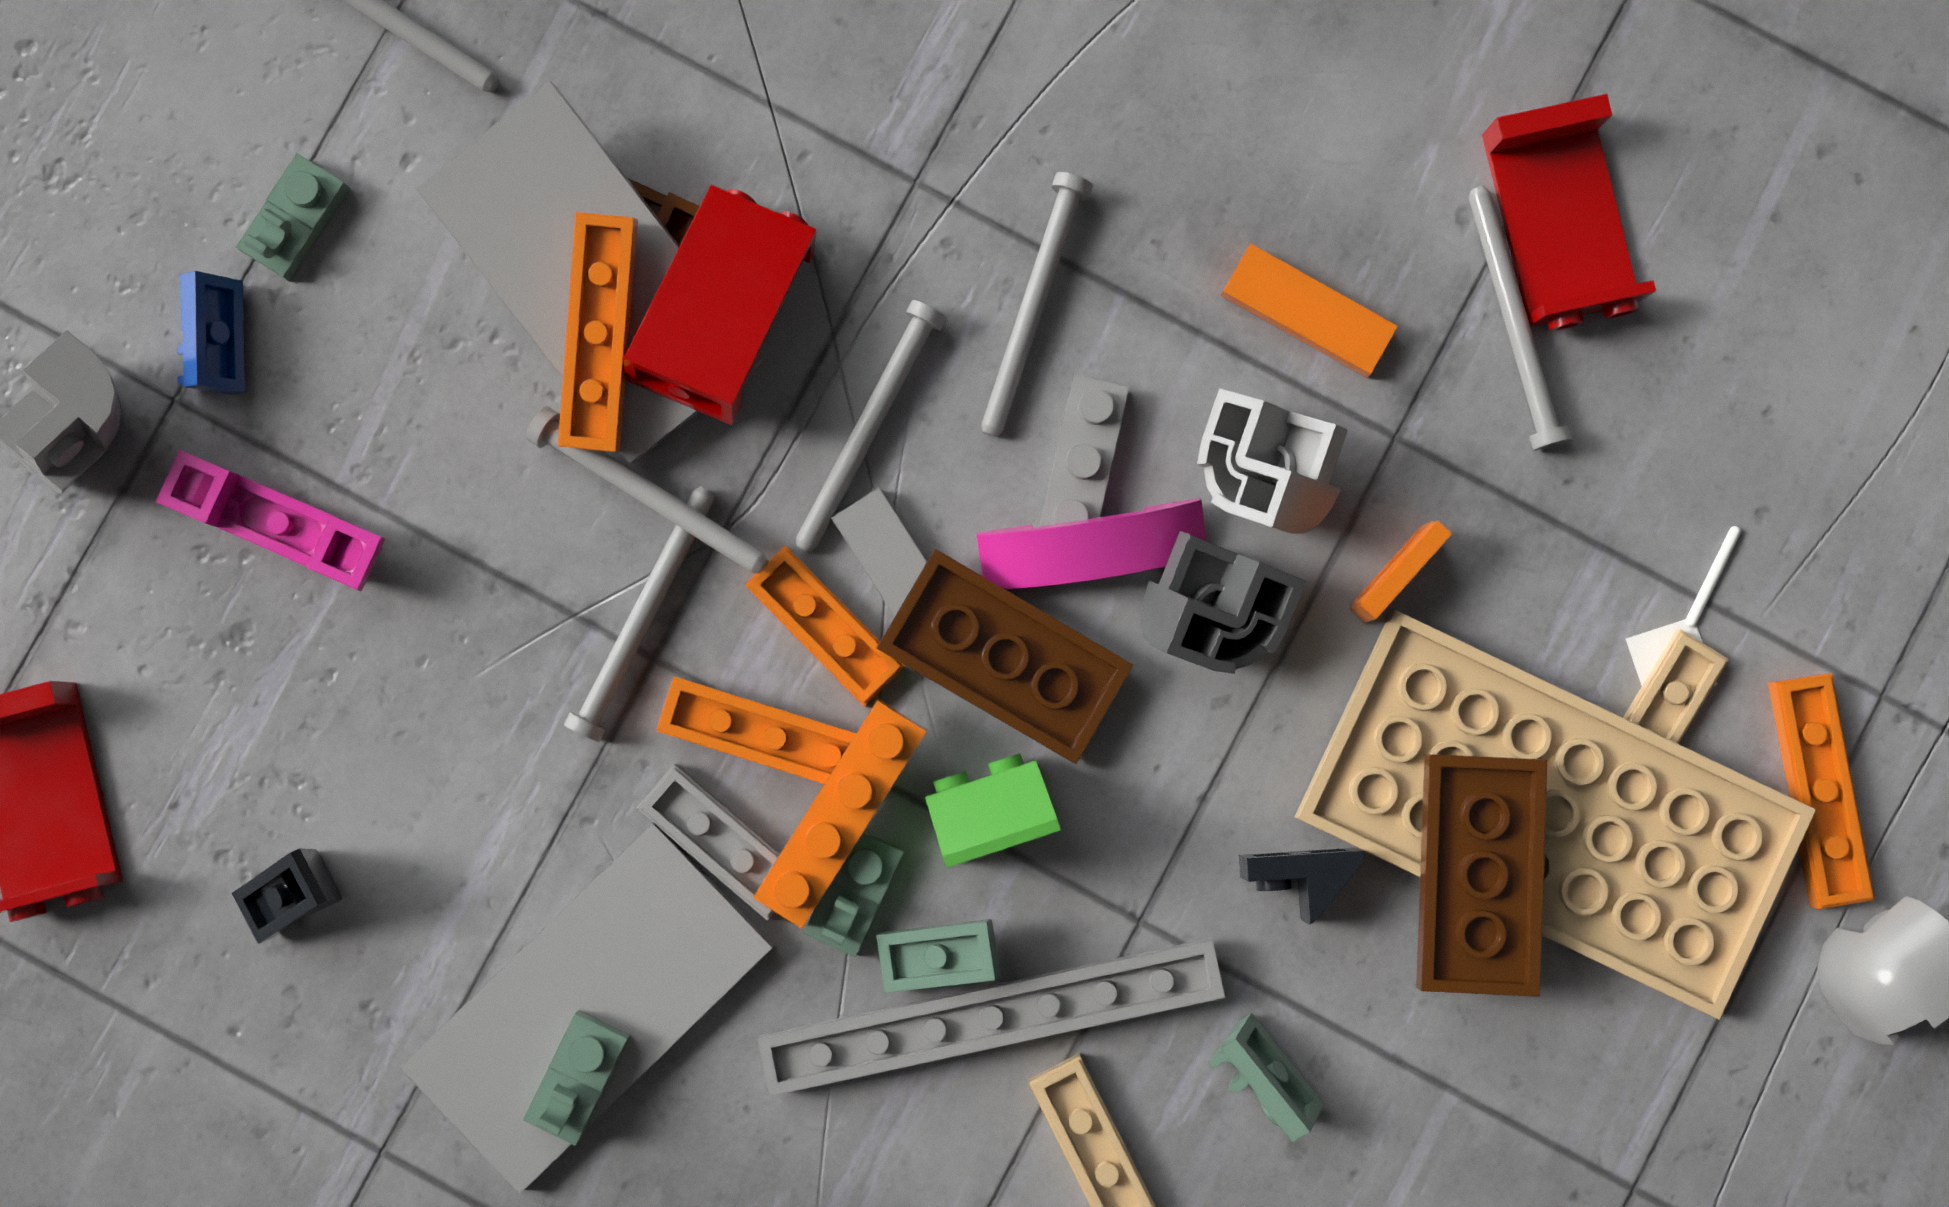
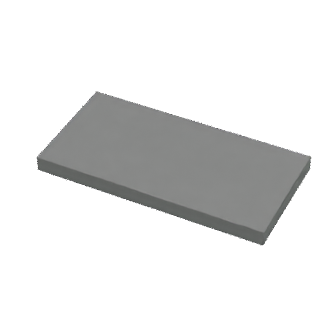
[416,81,766,464]
[400,823,774,1195]

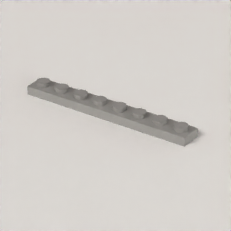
[757,938,1225,1097]

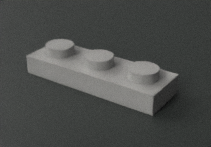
[1039,374,1129,527]

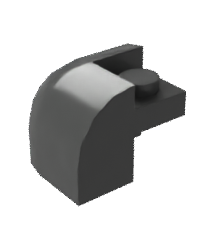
[1141,531,1307,674]

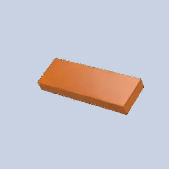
[1220,243,1398,378]
[745,545,905,707]

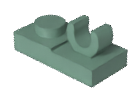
[235,153,351,282]
[803,832,904,958]
[876,919,1001,993]
[523,1010,631,1146]
[1209,1012,1324,1143]

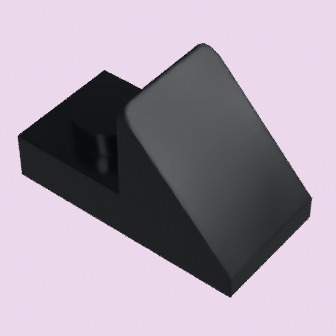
[1239,847,1364,925]
[232,848,342,944]

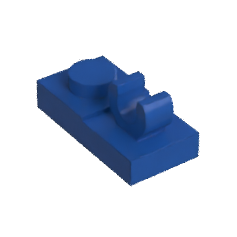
[177,271,245,395]

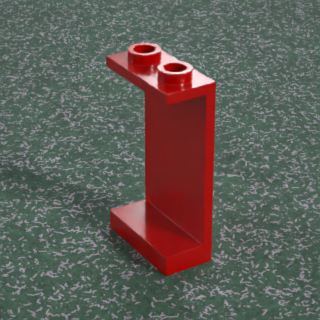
[1482,94,1656,331]
[623,184,816,425]
[0,681,123,922]

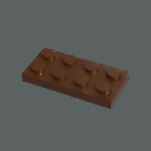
[876,549,1133,764]
[1416,754,1547,997]

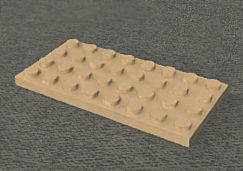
[1294,610,1816,1020]

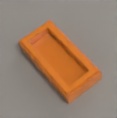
[1350,520,1453,623]

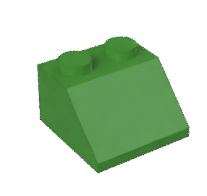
[925,753,1061,868]

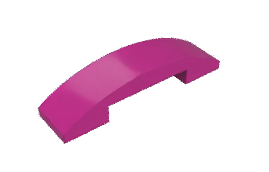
[155,450,385,591]
[976,498,1207,589]

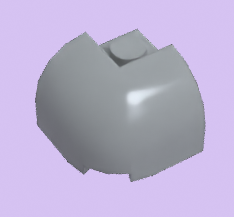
[0,330,122,494]
[1197,388,1348,534]
[1817,896,1949,1045]

